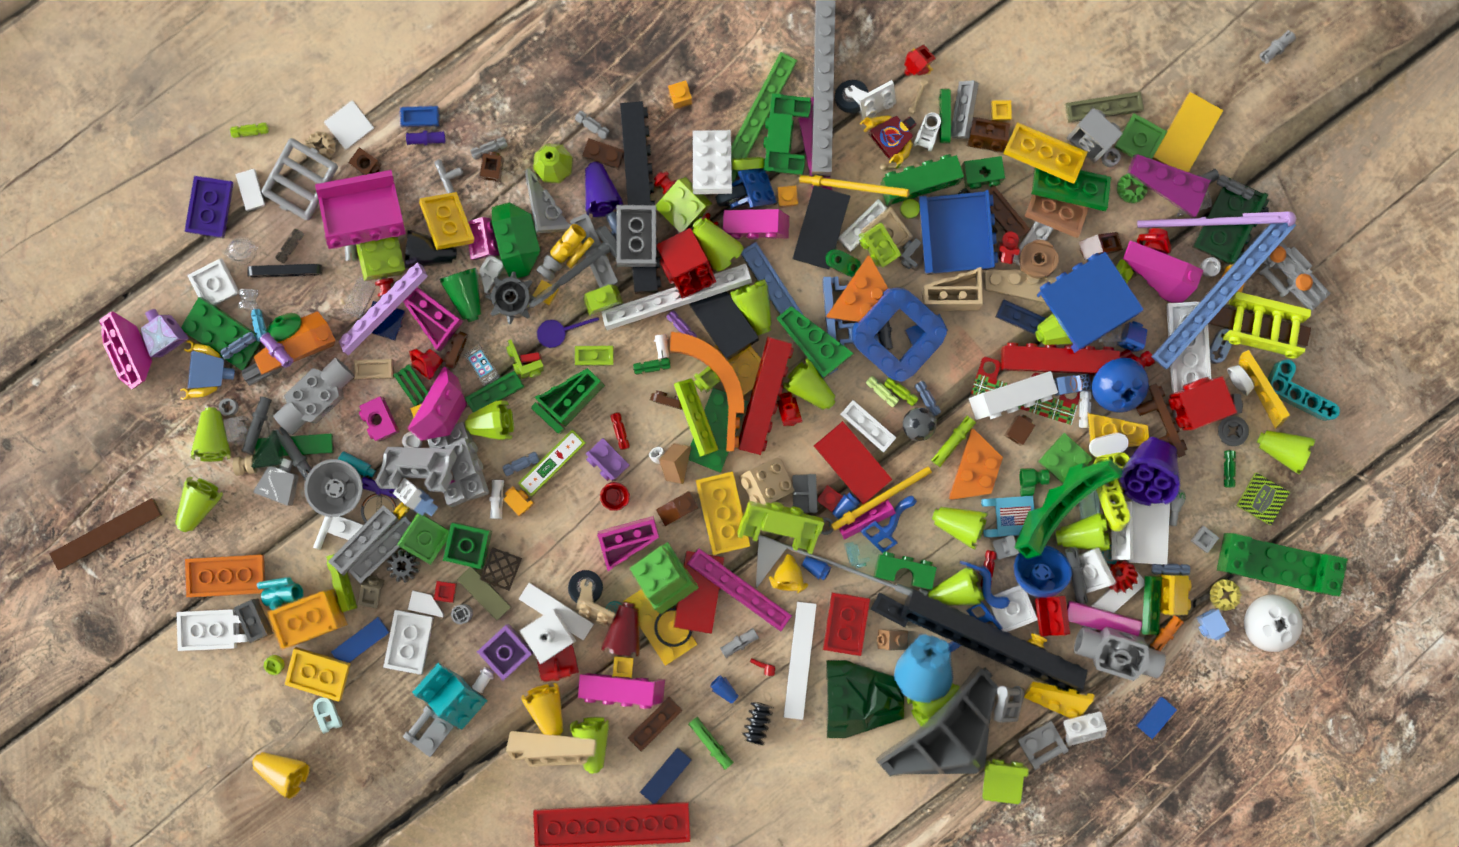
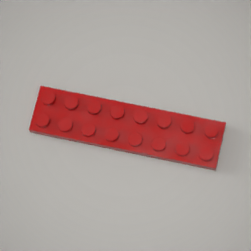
[533,802,691,847]

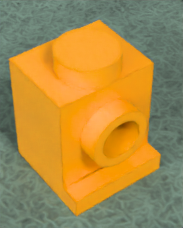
[503,486,535,516]

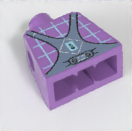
[141,309,189,357]

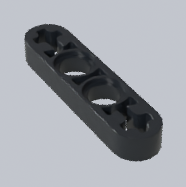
[247,264,322,278]

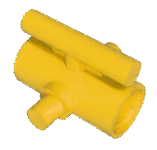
[550,224,594,268]

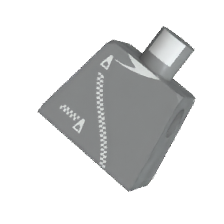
[253,458,299,506]

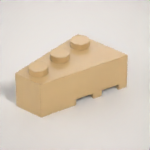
[922,267,983,311]

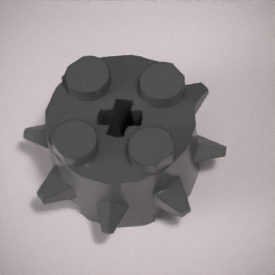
[485,272,535,324]

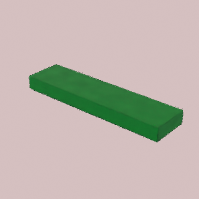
[255,434,334,458]

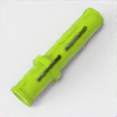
[931,416,976,468]

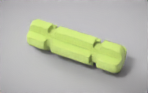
[866,376,899,407]

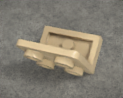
[739,458,794,505]

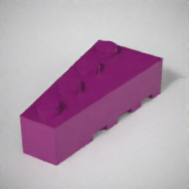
[1127,154,1211,217]

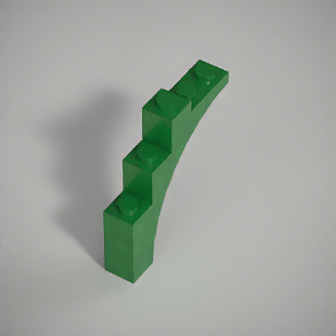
[1014,459,1123,559]

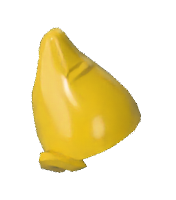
[769,554,808,593]

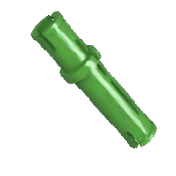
[688,716,734,770]

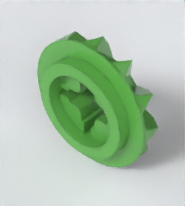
[1117,174,1148,203]

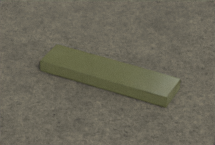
[1065,91,1144,123]

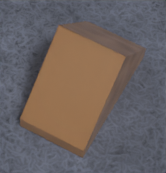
[659,443,691,484]

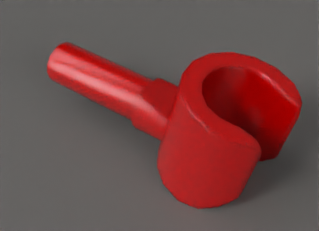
[750,658,775,676]

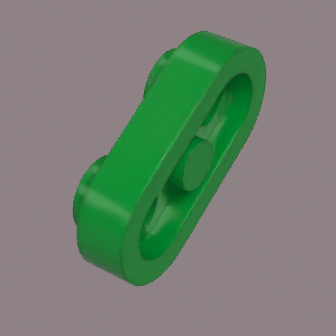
[826,249,861,277]

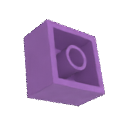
[477,624,533,680]

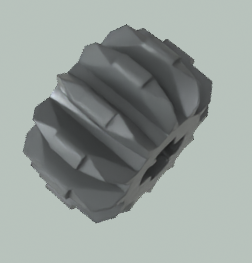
[387,550,420,583]

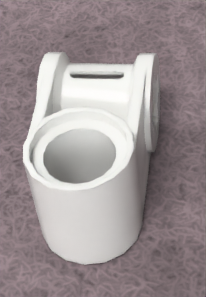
[913,112,941,152]

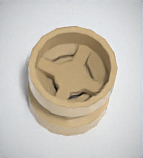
[232,455,258,476]

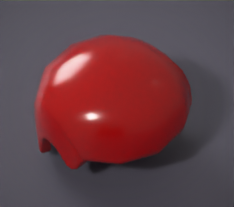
[600,482,630,511]

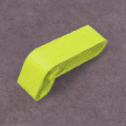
[1093,452,1130,532]

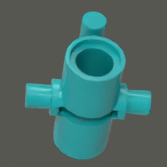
[257,577,304,610]

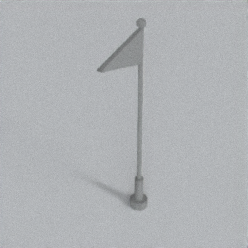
[756,534,928,596]

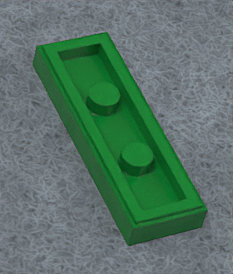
[465,370,525,412]
[1142,576,1162,635]

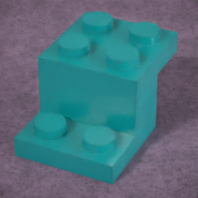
[412,663,487,730]

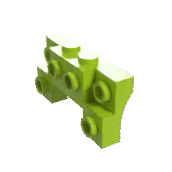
[737,501,825,554]

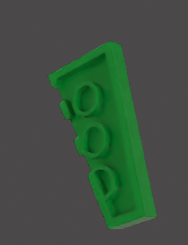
[776,306,854,378]

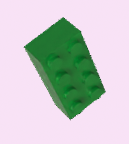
[880,154,964,206]

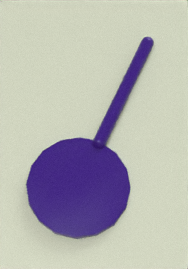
[537,317,599,348]

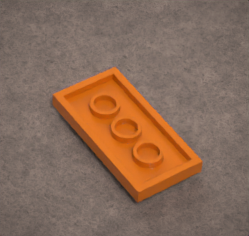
[185,555,265,598]

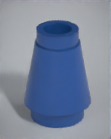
[832,492,860,520]
[801,556,832,580]
[710,675,739,704]

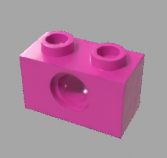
[359,396,399,442]

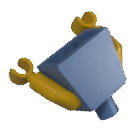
[180,340,235,400]

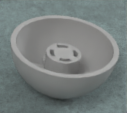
[304,459,363,517]

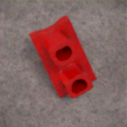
[997,231,1020,264]
[777,392,802,426]

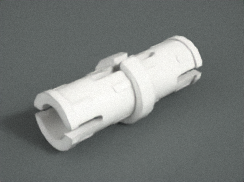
[489,480,505,519]

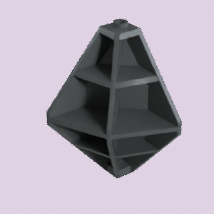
[876,666,999,777]

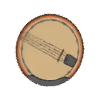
[361,493,397,523]

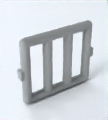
[261,138,338,221]

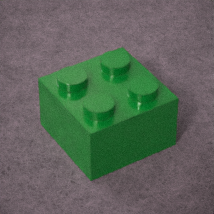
[443,523,492,569]

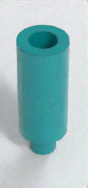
[338,451,376,478]

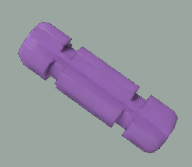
[666,310,697,338]

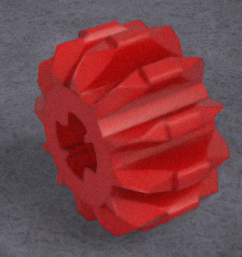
[1108,560,1139,594]

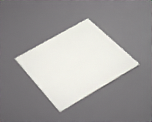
[324,101,374,150]

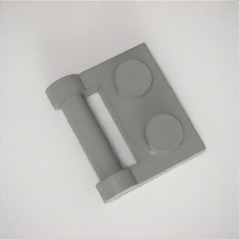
[994,686,1025,722]
[403,705,454,757]
[1017,720,1069,770]

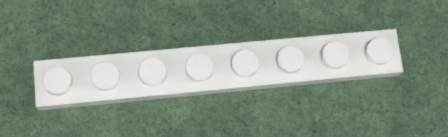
[601,264,752,331]

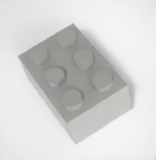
[1066,108,1123,163]
[617,205,656,267]

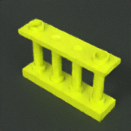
[1223,292,1311,359]

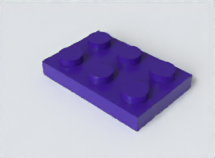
[184,176,234,238]

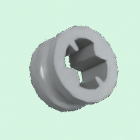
[1102,148,1121,167]
[219,398,238,416]

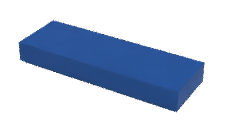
[331,617,390,663]

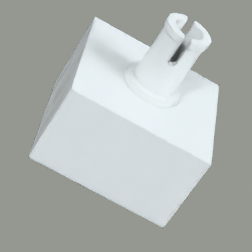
[520,609,576,664]

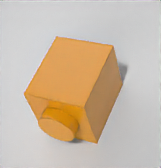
[668,80,692,109]

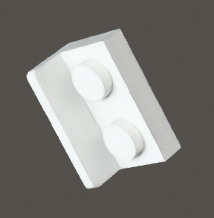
[1063,712,1107,746]

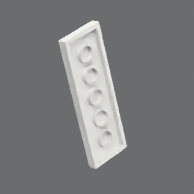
[1166,301,1211,418]

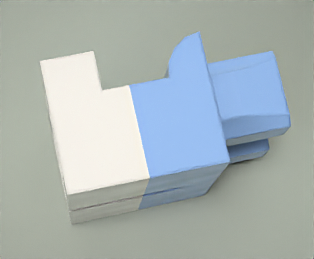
[393,478,438,516]

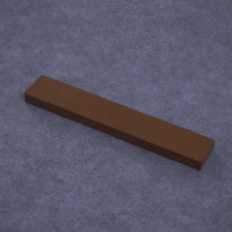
[1208,307,1311,347]
[49,498,162,570]

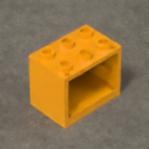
[268,589,348,650]

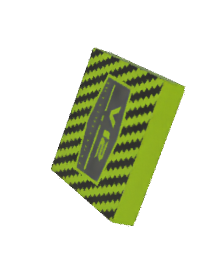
[1236,473,1290,525]

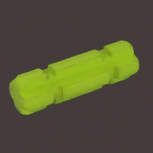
[230,123,269,138]
[884,378,919,406]

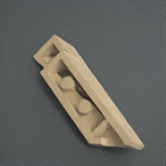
[506,731,596,767]

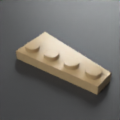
[984,268,1062,304]

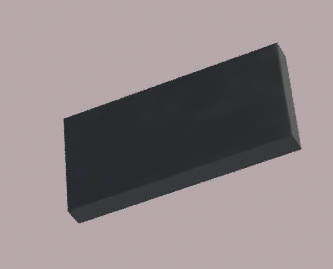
[792,185,851,270]
[689,291,759,361]

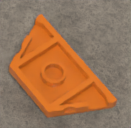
[826,255,888,323]
[948,429,1003,500]

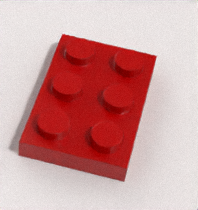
[823,592,870,656]

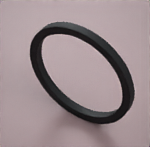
[654,608,693,647]

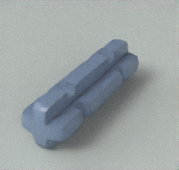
[220,332,256,359]
[915,381,941,416]
[502,452,540,476]
[1151,564,1190,576]

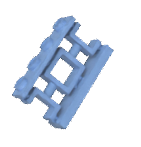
[822,277,879,345]

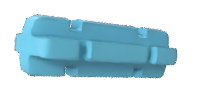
[251,309,267,342]

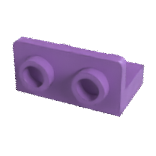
[585,438,630,481]

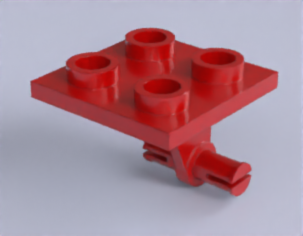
[536,644,579,683]

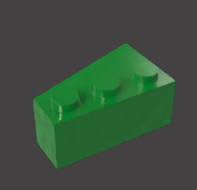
[534,368,605,427]

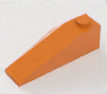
[254,311,336,375]

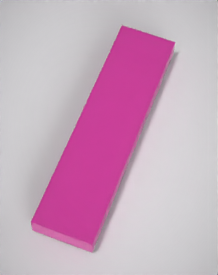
[1067,601,1142,636]

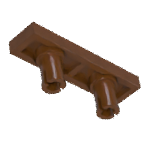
[1136,383,1188,458]

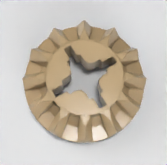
[305,131,336,162]

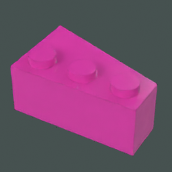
[723,209,790,239]
[597,516,659,571]

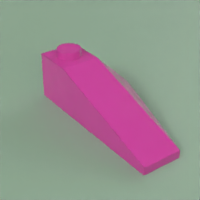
[1123,241,1204,303]

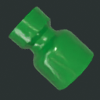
[1019,468,1050,496]

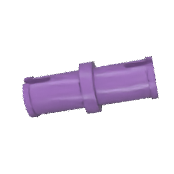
[260,333,294,368]

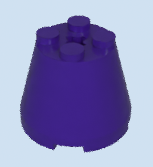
[1119,437,1180,506]

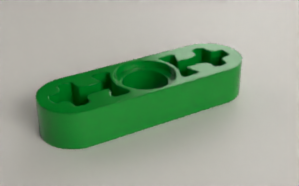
[939,89,951,143]

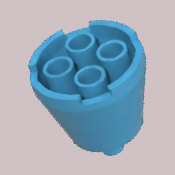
[894,634,953,703]

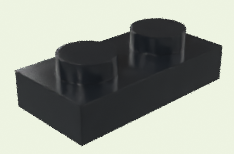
[870,592,908,628]

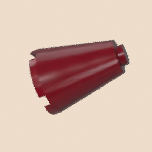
[601,602,640,657]

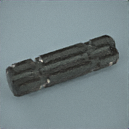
[275,228,304,264]

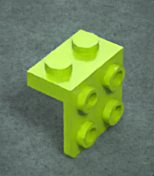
[982,759,1028,804]

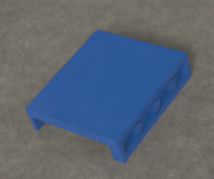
[919,190,998,274]
[1037,252,1144,353]

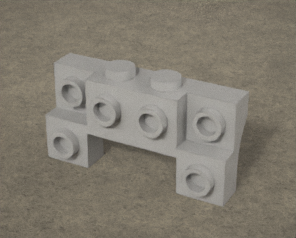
[427,422,489,507]
[375,447,457,492]

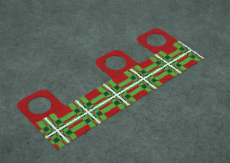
[971,357,1080,425]

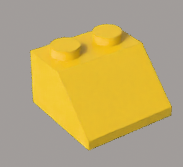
[1160,574,1191,615]

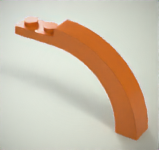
[670,332,744,452]

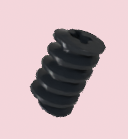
[742,702,774,746]

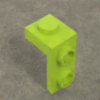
[506,339,544,379]
[694,366,721,393]

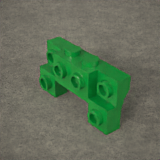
[763,93,811,175]

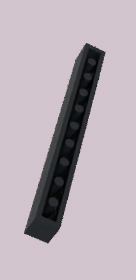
[620,101,661,294]
[900,590,1088,694]

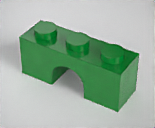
[873,551,937,590]

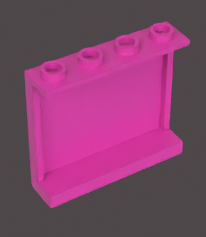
[315,170,406,249]

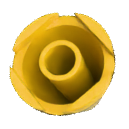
[521,683,564,736]
[252,752,310,799]

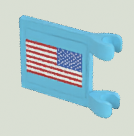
[981,496,1034,537]

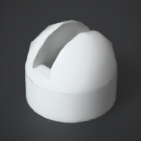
[649,447,665,464]

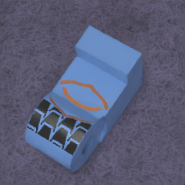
[1054,374,1092,396]

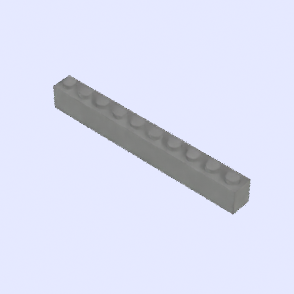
[811,0,835,177]

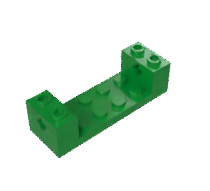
[1216,533,1348,597]

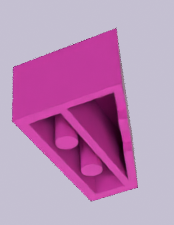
[403,287,464,352]

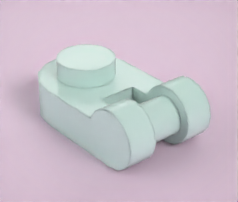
[313,697,342,734]

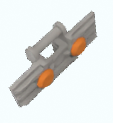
[1247,226,1331,312]

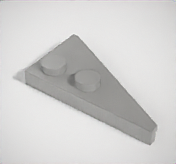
[525,168,572,233]

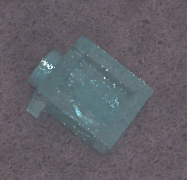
[844,541,870,568]

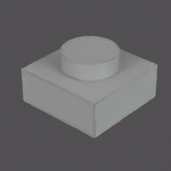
[1191,526,1219,553]

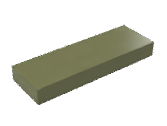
[457,567,511,621]

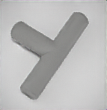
[434,159,463,193]

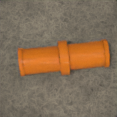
[1150,615,1184,651]

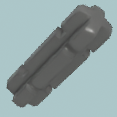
[1216,175,1254,200]

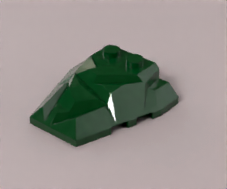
[826,660,904,738]

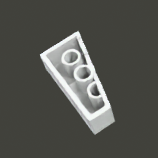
[969,371,1058,420]

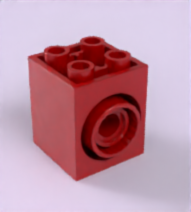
[656,228,716,299]
[1169,376,1237,431]

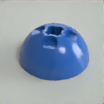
[1092,358,1149,413]
[1014,545,1072,598]

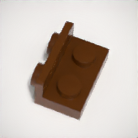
[967,117,1010,153]

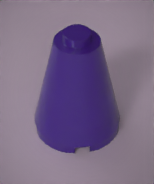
[585,162,624,218]

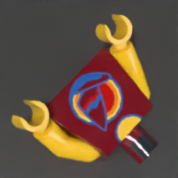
[860,115,917,169]

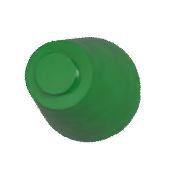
[439,267,481,322]

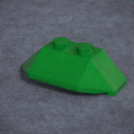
[492,202,541,279]

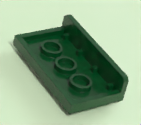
[1193,178,1269,265]

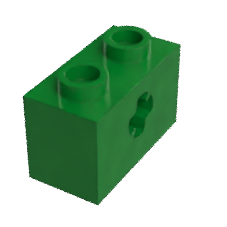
[961,156,1005,189]

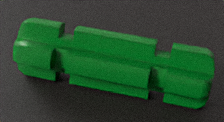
[633,358,671,375]
[1224,450,1236,488]

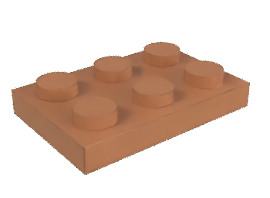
[1025,194,1089,238]

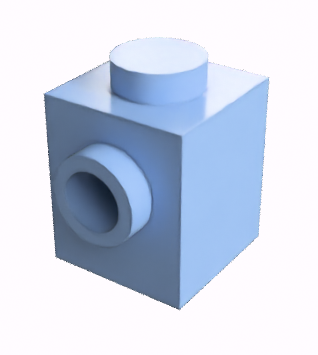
[1196,609,1229,640]

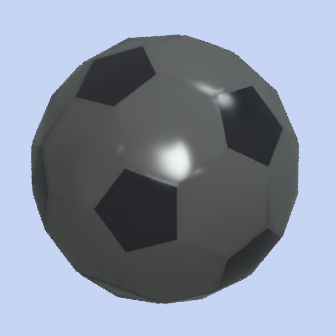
[902,407,937,441]

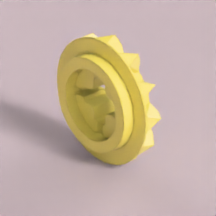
[1210,580,1242,611]

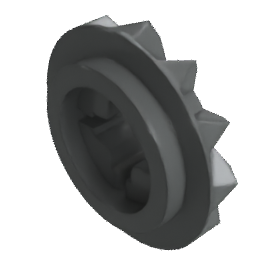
[1217,416,1249,446]

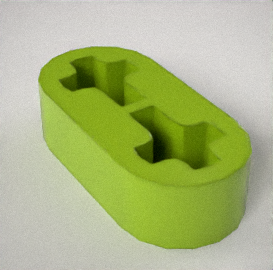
[732,157,765,170]

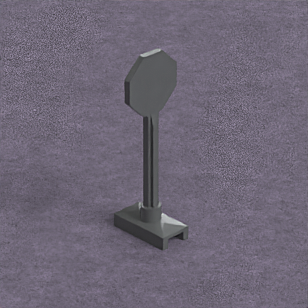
[528,225,617,307]

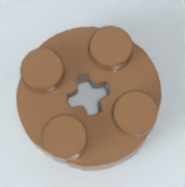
[1019,240,1059,279]

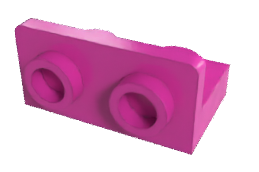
[468,217,500,260]

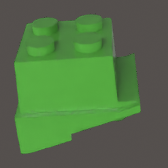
[630,542,699,614]

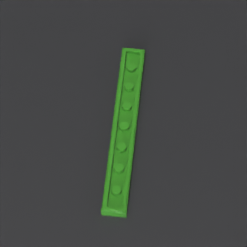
[731,52,797,183]

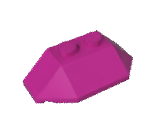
[100,311,152,389]
[408,367,467,440]

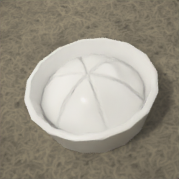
[1227,365,1254,396]

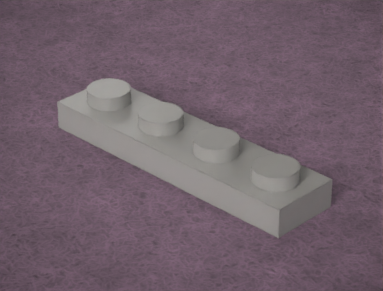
[570,214,618,288]
[328,505,398,576]
[349,516,411,583]

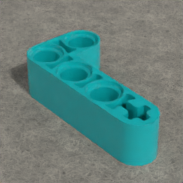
[1267,359,1340,421]

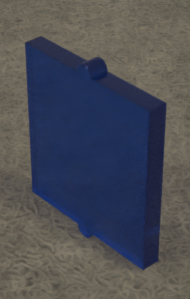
[371,301,405,341]

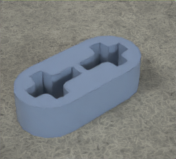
[1209,329,1232,364]

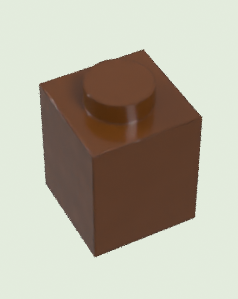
[1004,415,1036,446]

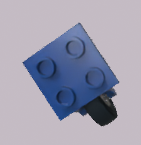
[716,168,777,209]

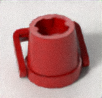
[1137,228,1171,255]
[409,349,443,380]

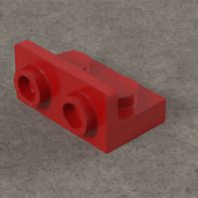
[1035,596,1070,637]

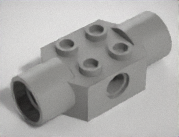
[273,357,355,435]
[1074,627,1166,681]

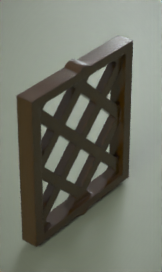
[480,547,522,591]

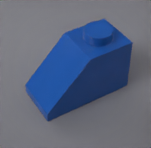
[1117,321,1148,353]

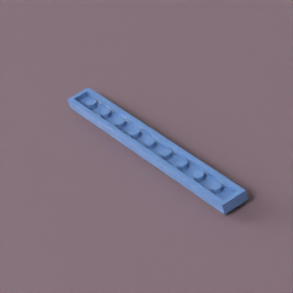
[1151,223,1296,369]

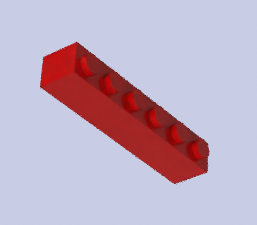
[738,337,794,455]
[1001,343,1120,375]

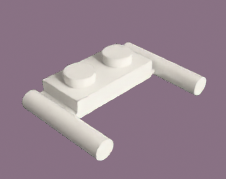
[313,516,363,550]

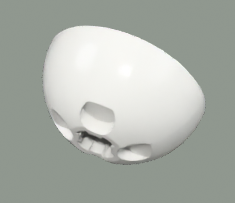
[1244,595,1303,652]

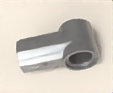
[242,364,282,386]

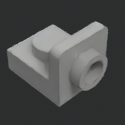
[993,535,1019,559]

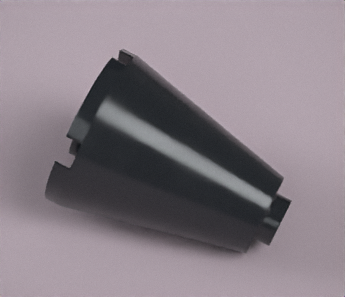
[405,230,457,269]

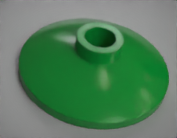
[266,313,302,342]

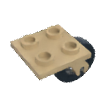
[568,570,615,626]

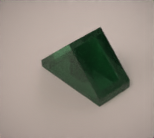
[251,430,284,468]

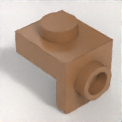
[877,630,908,650]

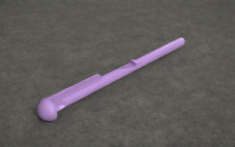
[1138,211,1296,228]

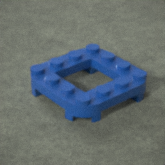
[852,287,947,382]

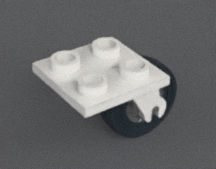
[835,80,896,120]

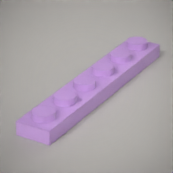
[339,262,428,355]

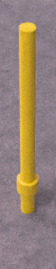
[799,175,909,197]
[831,466,932,531]

